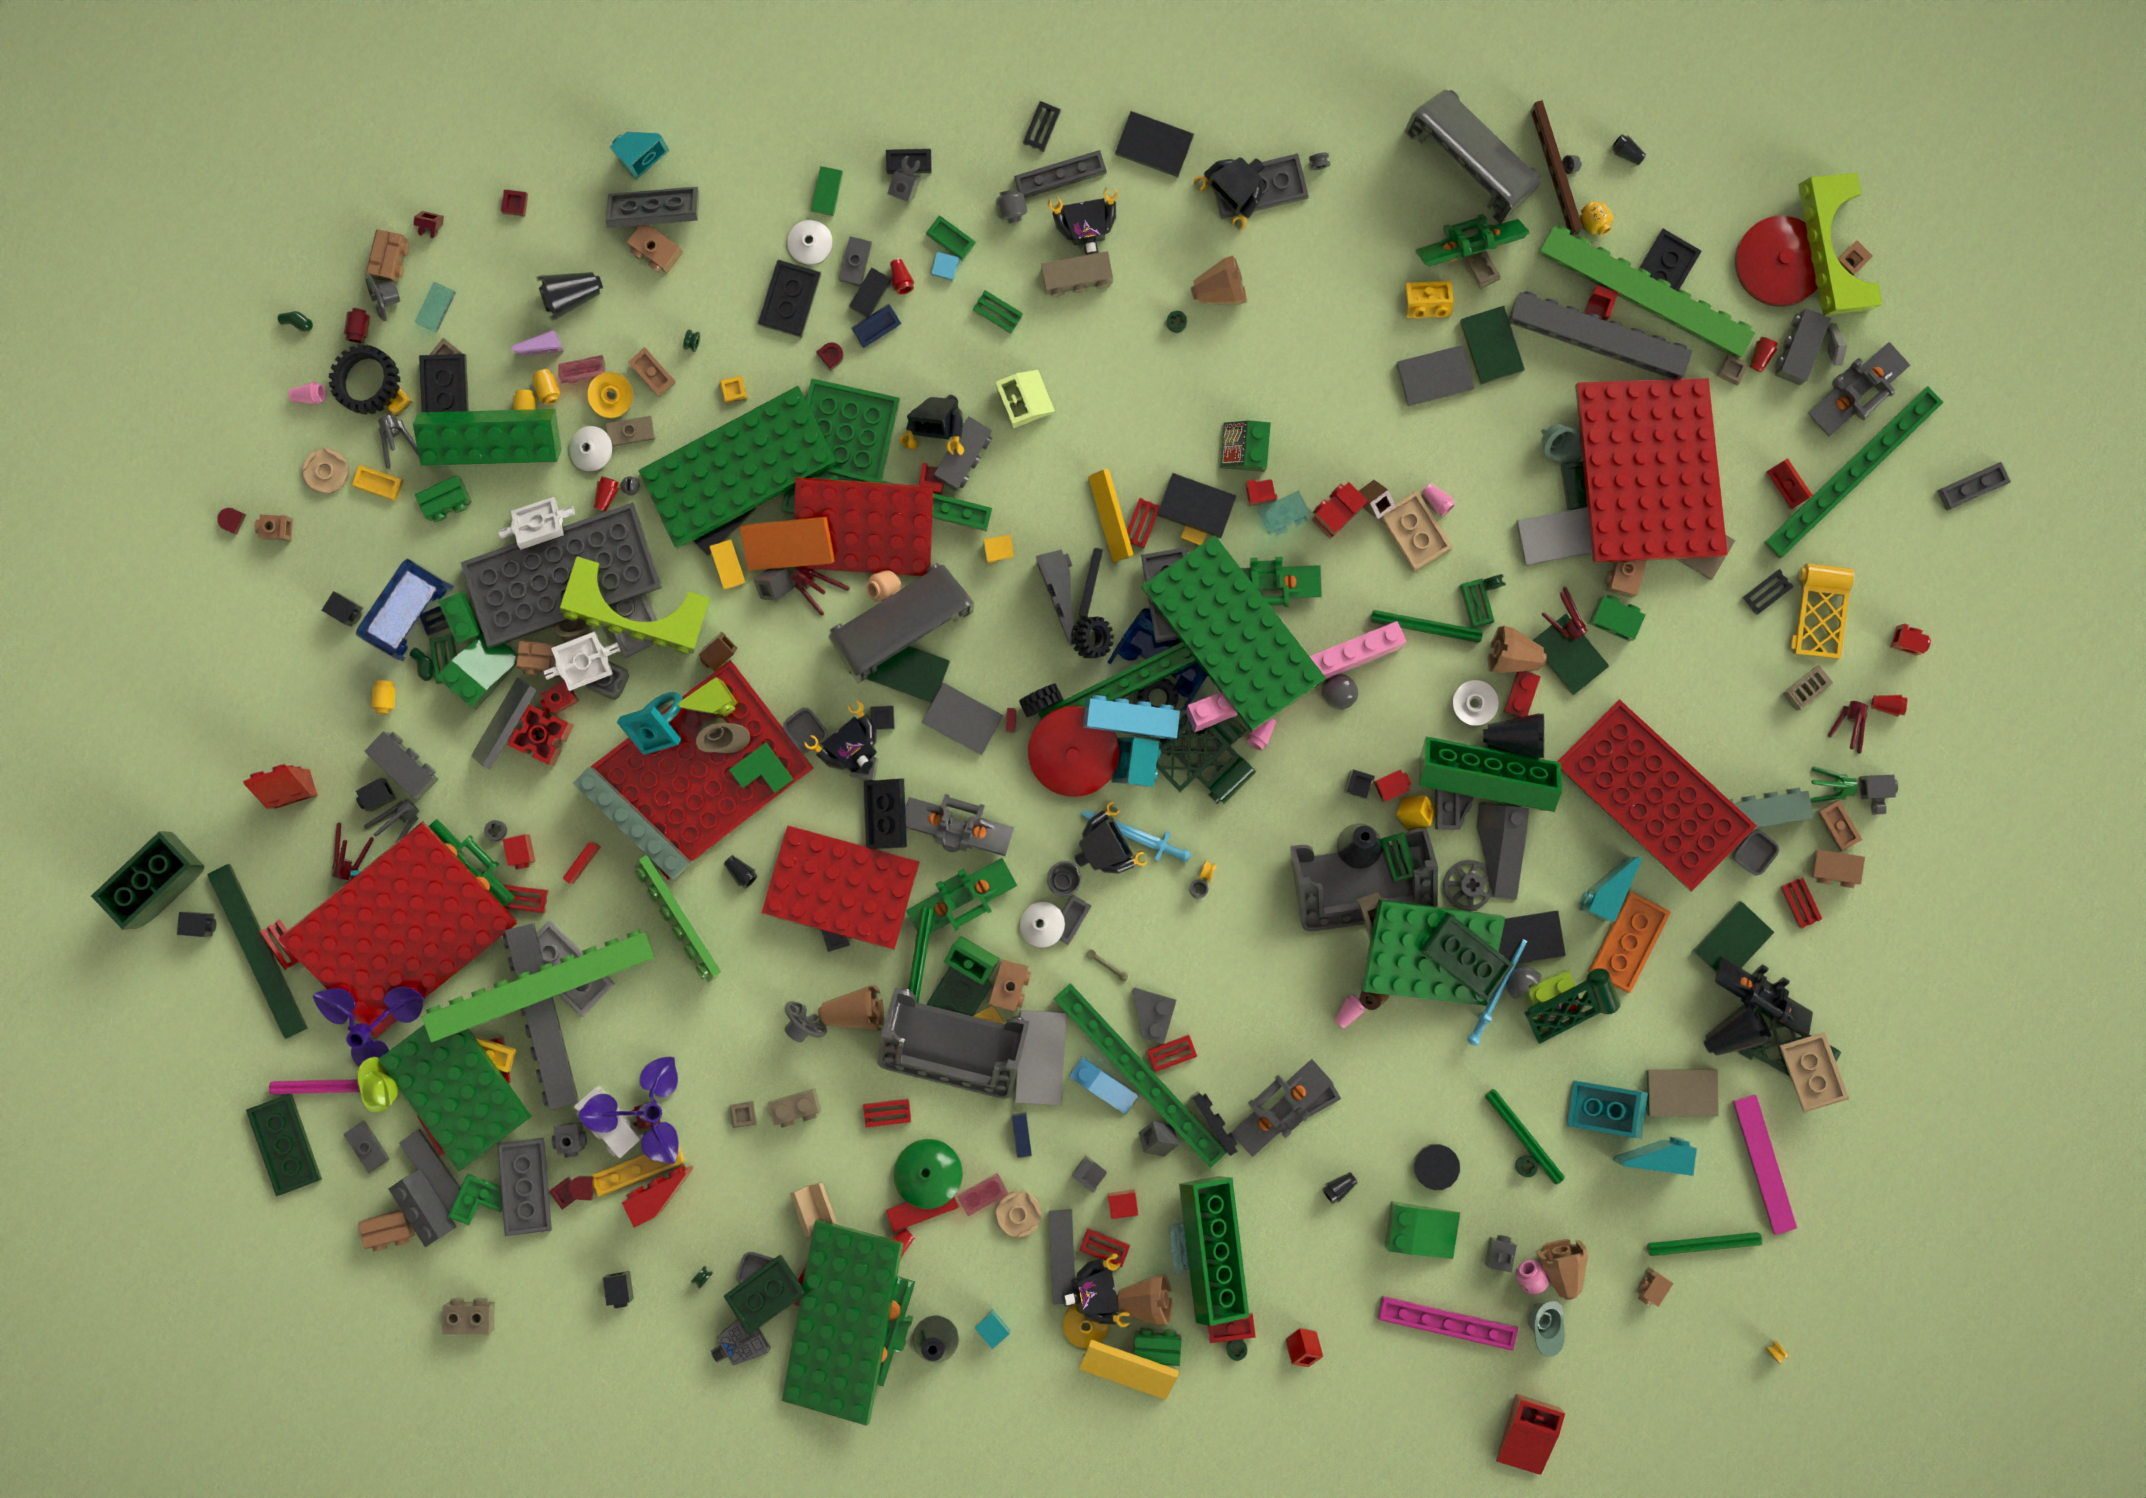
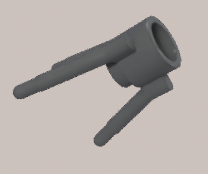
[378,414,418,469]
[364,799,420,843]

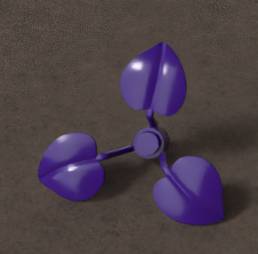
[313,987,424,1067]
[578,1057,679,1164]

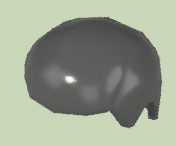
[1322,674,1358,710]
[1047,861,1082,897]
[1507,966,1542,999]

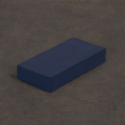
[851,304,901,348]

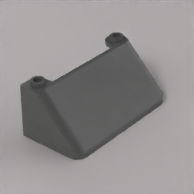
[1404,89,1540,224]
[828,563,974,684]
[1290,827,1438,931]
[877,988,1029,1099]

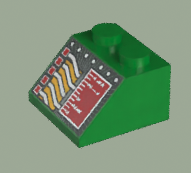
[1220,420,1271,472]

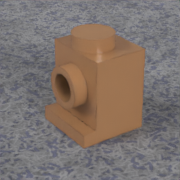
[1837,240,1873,275]
[254,514,293,541]
[1638,1267,1674,1307]

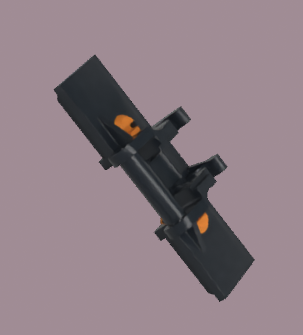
[1715,956,1813,1037]

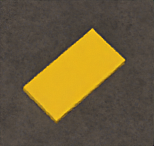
[1079,1340,1179,1400]

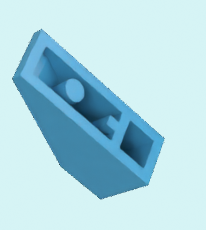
[1069,1056,1139,1114]

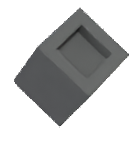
[753,568,794,601]
[850,757,878,781]
[1139,1121,1179,1156]
[1072,1156,1107,1193]

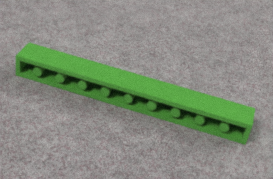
[1538,226,1755,358]
[421,929,655,1043]

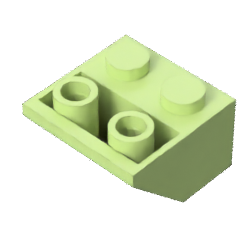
[995,370,1055,429]

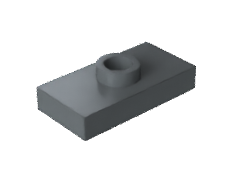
[839,236,872,286]
[343,1121,390,1173]

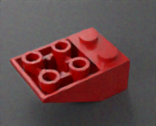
[243,764,318,809]
[622,1165,693,1228]
[1496,1394,1566,1475]

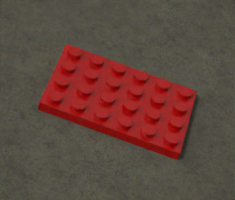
[794,477,934,576]
[761,825,920,950]

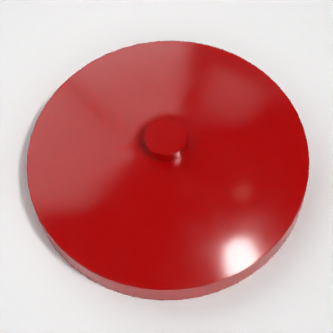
[1735,216,1818,307]
[1028,706,1120,797]

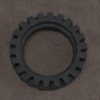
[329,344,400,415]

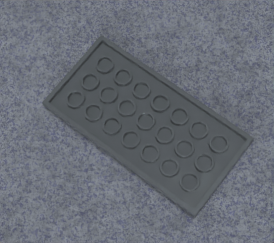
[461,502,662,648]

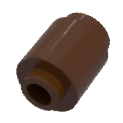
[1360,991,1389,1010]

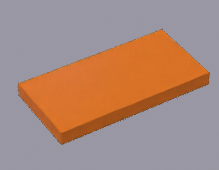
[740,517,835,571]
[1588,891,1671,993]

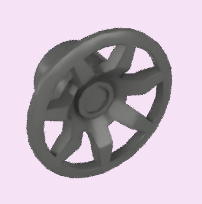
[365,273,400,321]
[1444,860,1493,910]
[784,1001,827,1042]

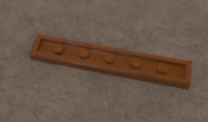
[1530,100,1583,236]

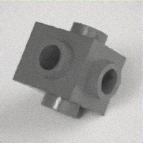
[552,1122,587,1158]

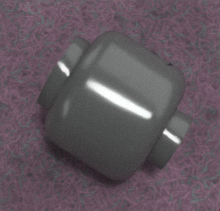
[996,188,1027,223]

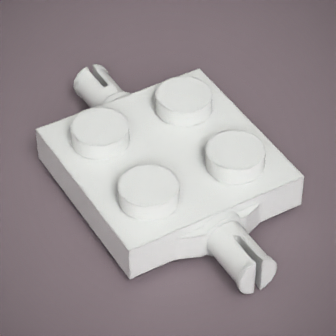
[498,497,575,550]
[543,631,621,691]

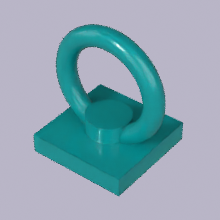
[617,692,683,755]

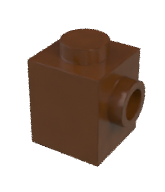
[1359,480,1396,519]
[699,631,737,671]

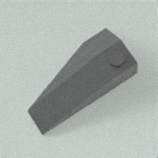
[1036,549,1074,646]
[1477,804,1529,899]

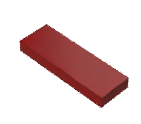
[886,1196,959,1232]

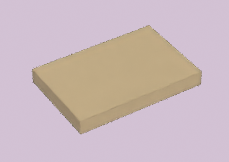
[1380,490,1453,572]
[1779,1032,1849,1113]

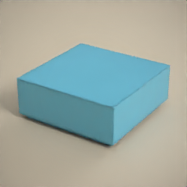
[931,252,959,281]

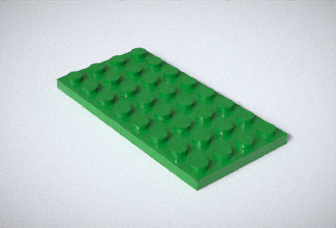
[638,386,838,549]
[1141,536,1326,732]
[782,1220,904,1426]

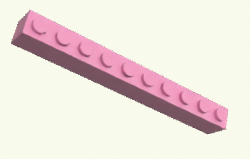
[1185,621,1407,732]

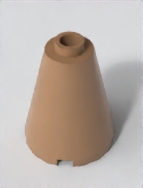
[818,985,884,1031]

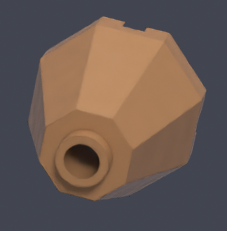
[1191,256,1247,305]
[1488,626,1547,673]
[1536,1239,1588,1300]
[1116,1274,1173,1325]

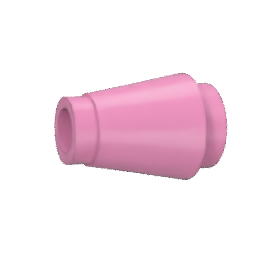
[288,382,326,405]
[1422,483,1455,517]
[1247,718,1277,751]
[1334,994,1365,1029]

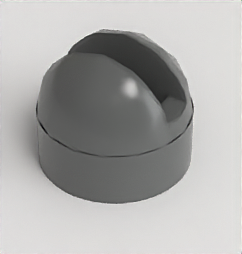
[1562,155,1582,174]
[621,476,640,495]
[1189,880,1209,899]

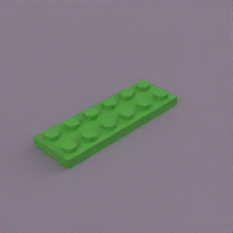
[634,855,721,982]

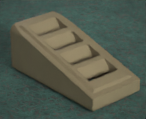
[1783,665,1833,711]

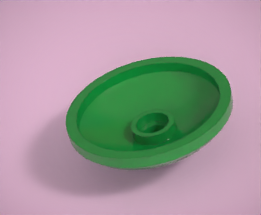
[894,1139,963,1209]

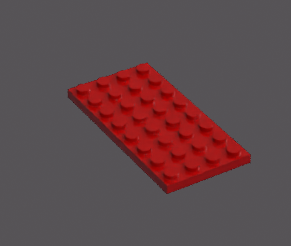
[1557,699,1757,892]

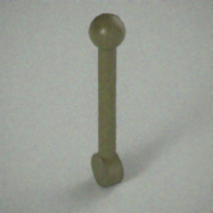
[1087,950,1128,981]

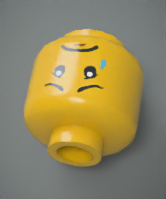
[1580,201,1614,236]

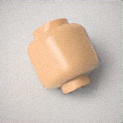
[866,571,901,603]

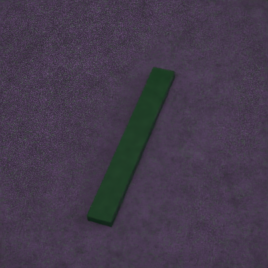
[207,864,308,1039]

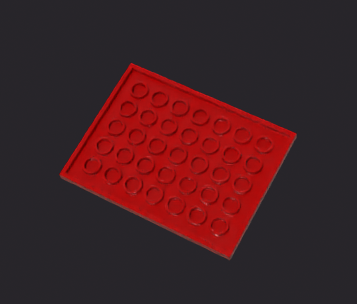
[1575,378,1728,563]
[590,660,814,880]
[279,821,517,1038]

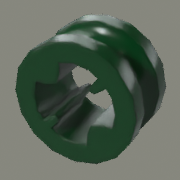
[1166,310,1187,333]
[683,329,700,352]
[1483,574,1506,591]
[1515,1156,1538,1178]
[691,1266,713,1289]
[1226,1339,1248,1361]

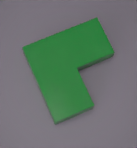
[729,743,794,793]
[448,1173,502,1225]

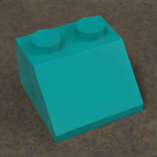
[610,132,669,180]
[1112,737,1161,787]

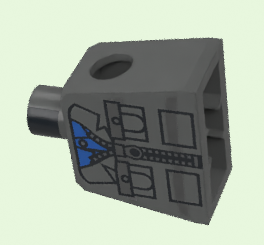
[711,1319,771,1366]

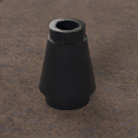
[1611,134,1646,165]
[724,855,757,888]
[1322,1172,1358,1204]

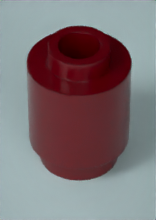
[344,308,370,343]

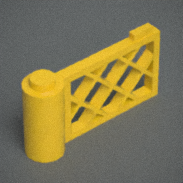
[1790,563,1854,659]

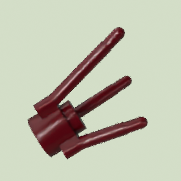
[791,566,850,615]
[1542,587,1588,641]
[1828,701,1868,754]
[332,822,374,880]

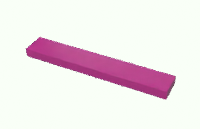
[1733,1094,1797,1235]
[1377,1296,1518,1351]

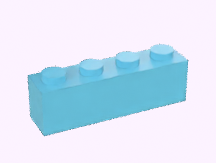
[1083,695,1180,739]

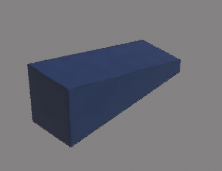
[1012,1112,1032,1157]

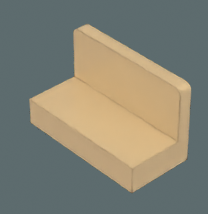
[790,1182,838,1237]

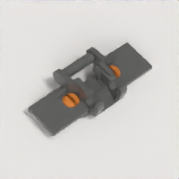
[1808,342,1911,437]
[905,794,1014,856]
[1231,1059,1334,1157]

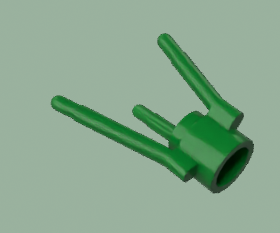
[1810,767,1857,803]

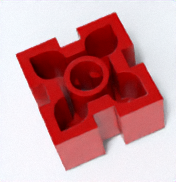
[1312,482,1368,539]
[507,704,574,766]

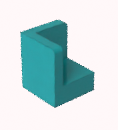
[975,1309,1010,1349]

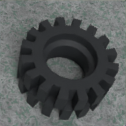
[1071,616,1114,658]
[1137,678,1179,710]
[1019,683,1064,717]

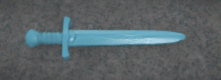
[1082,811,1191,863]
[1467,939,1527,1046]

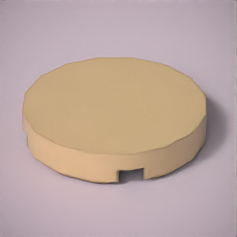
[302,448,349,494]
[996,1191,1041,1238]

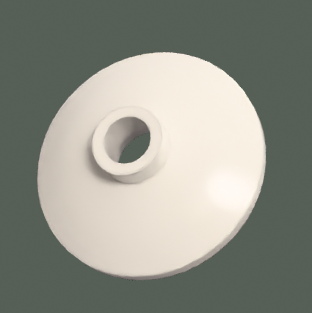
[787,220,833,265]
[569,426,612,472]
[1453,680,1499,726]
[1020,902,1065,948]

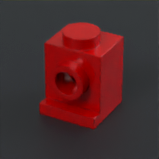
[1891,624,1931,656]
[540,680,579,715]

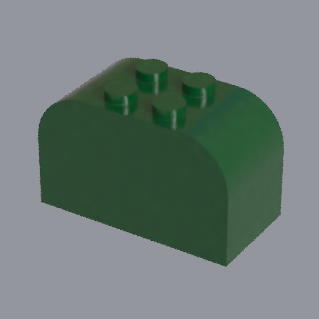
[91,831,205,930]

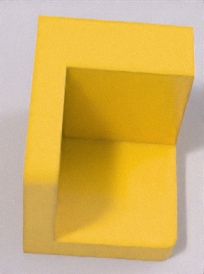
[984,535,1014,564]
[1396,795,1435,829]

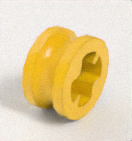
[1199,860,1216,883]
[1766,1341,1789,1364]

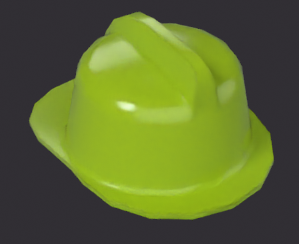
[357,1057,398,1113]

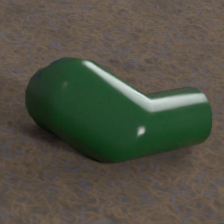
[277,311,313,332]
[409,648,433,681]

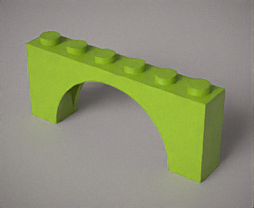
[1798,172,1883,316]
[560,556,710,655]

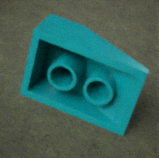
[1579,857,1642,922]
[1567,1081,1648,1139]
[1613,1137,1697,1176]

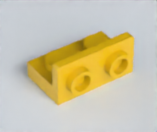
[1405,281,1454,319]

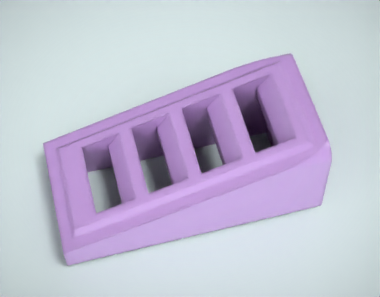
[511,330,564,356]

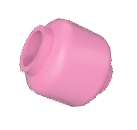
[1516,1260,1550,1295]

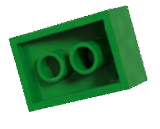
[437,633,518,710]
[1385,1201,1460,1259]

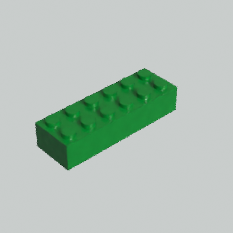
[413,409,561,466]
[1419,736,1562,812]
[1179,1176,1250,1326]

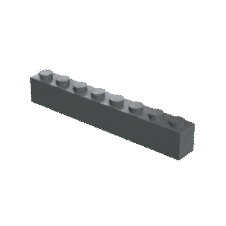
[1509,291,1692,379]
[502,923,579,1110]

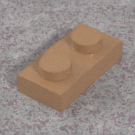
[628,347,676,397]
[1817,800,1862,851]

